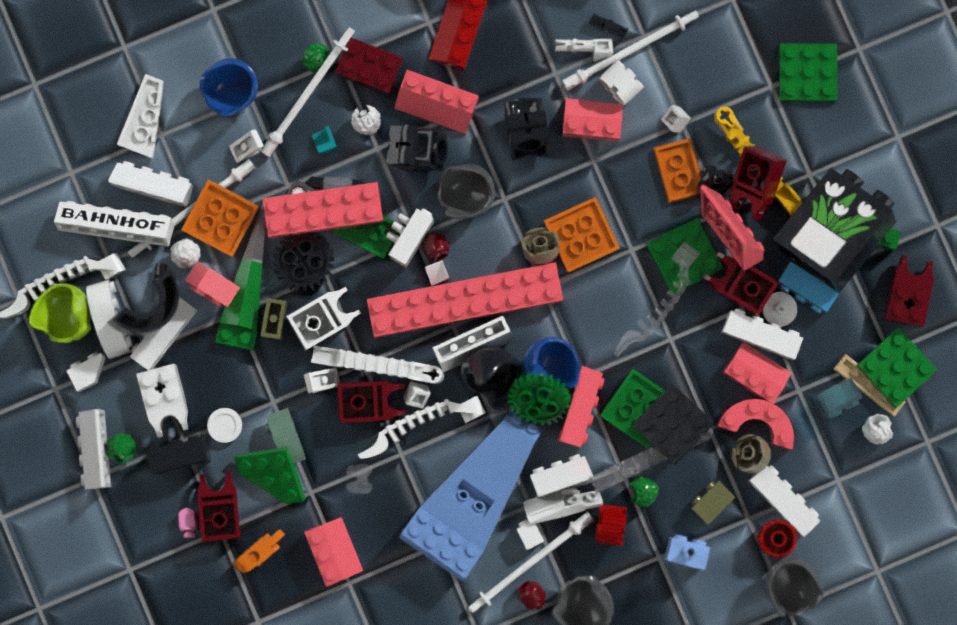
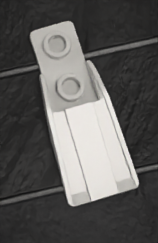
[523,488,603,524]

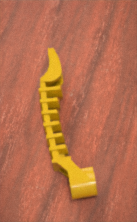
[714,107,803,216]

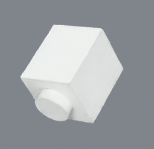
[517,519,544,550]

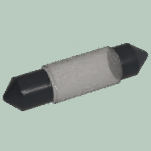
[305,176,364,190]

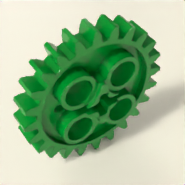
[508,371,571,426]

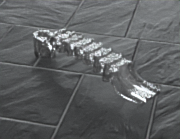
[614,241,700,357]
[589,427,713,493]

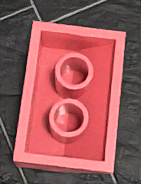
[562,98,622,142]
[722,341,791,404]
[304,517,363,586]

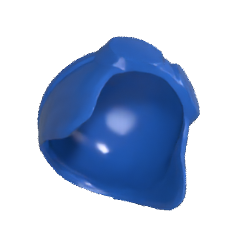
[200,58,258,117]
[521,337,580,389]

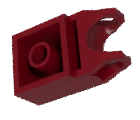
[731,145,787,221]
[702,252,779,316]
[883,255,934,328]
[337,381,406,423]
[197,472,241,543]

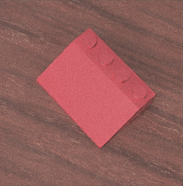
[700,185,764,271]

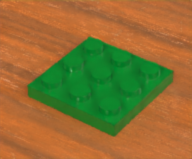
[779,44,837,101]
[646,218,723,294]
[856,327,937,408]
[600,369,665,449]

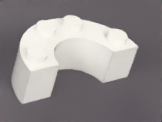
[86,279,133,359]

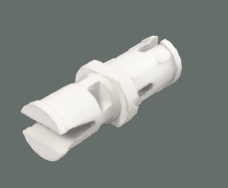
[555,39,594,53]

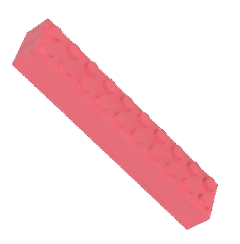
[367,262,563,338]

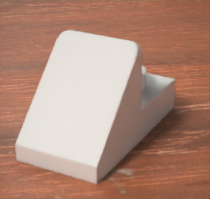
[229,129,264,163]
[304,368,340,393]

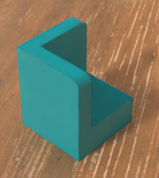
[312,126,338,156]

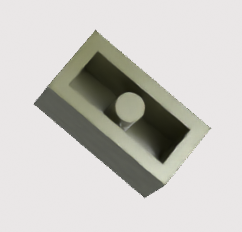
[261,298,288,340]
[690,481,735,525]

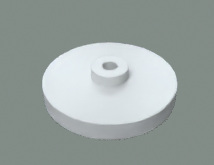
[762,292,797,326]
[207,408,242,443]

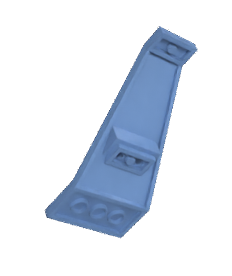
[399,409,544,582]

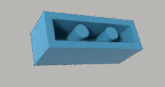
[777,262,839,314]

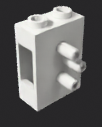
[386,208,434,268]

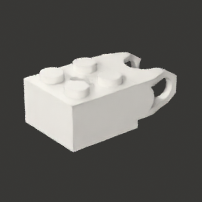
[286,287,361,350]
[136,364,189,438]

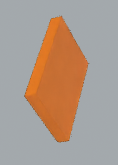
[653,138,701,203]

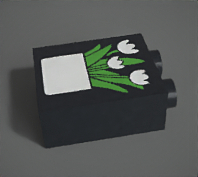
[773,168,896,293]

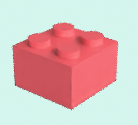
[185,261,240,307]

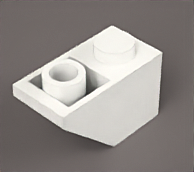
[67,352,106,392]

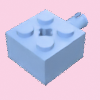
[664,534,710,570]

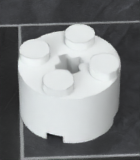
[599,60,644,106]

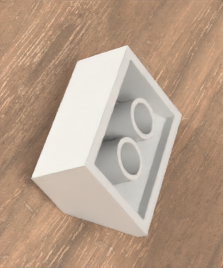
[530,454,593,497]

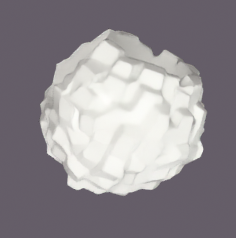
[351,106,381,135]
[170,238,201,269]
[862,414,893,445]

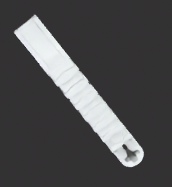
[0,253,126,319]
[311,346,444,384]
[358,396,486,459]

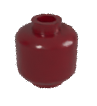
[422,232,450,261]
[518,581,546,610]

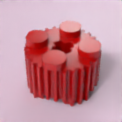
[595,505,627,546]
[756,519,798,558]

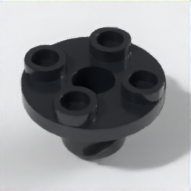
[697,165,734,197]

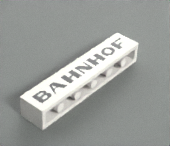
[54,201,174,246]

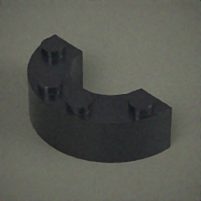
[107,270,179,336]

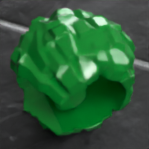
[302,43,330,73]
[106,433,136,464]
[629,477,659,508]

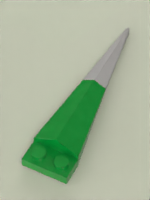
[216,197,267,351]

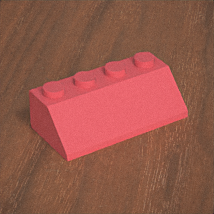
[394,70,479,135]
[557,366,604,448]

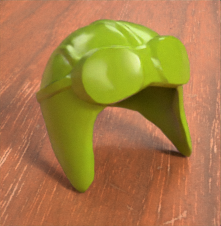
[29,283,91,343]

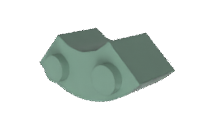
[265,408,306,463]

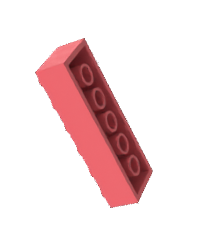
[263,182,384,238]

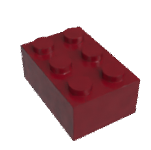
[335,37,403,96]

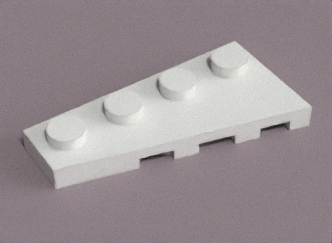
[117,74,164,159]

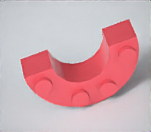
[716,399,794,450]

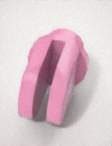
[178,508,198,539]

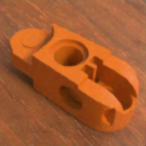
[232,529,285,572]

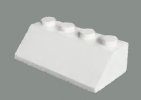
[108,161,193,208]
[76,409,111,489]

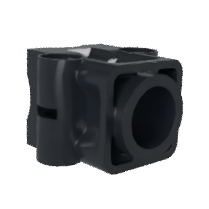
[504,97,550,161]
[386,125,448,172]

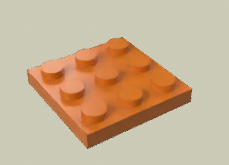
[181,179,259,257]
[544,197,620,273]

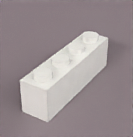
[130,297,197,371]
[721,309,803,361]
[433,316,513,372]
[748,465,820,537]

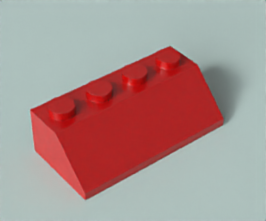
[429,0,488,72]

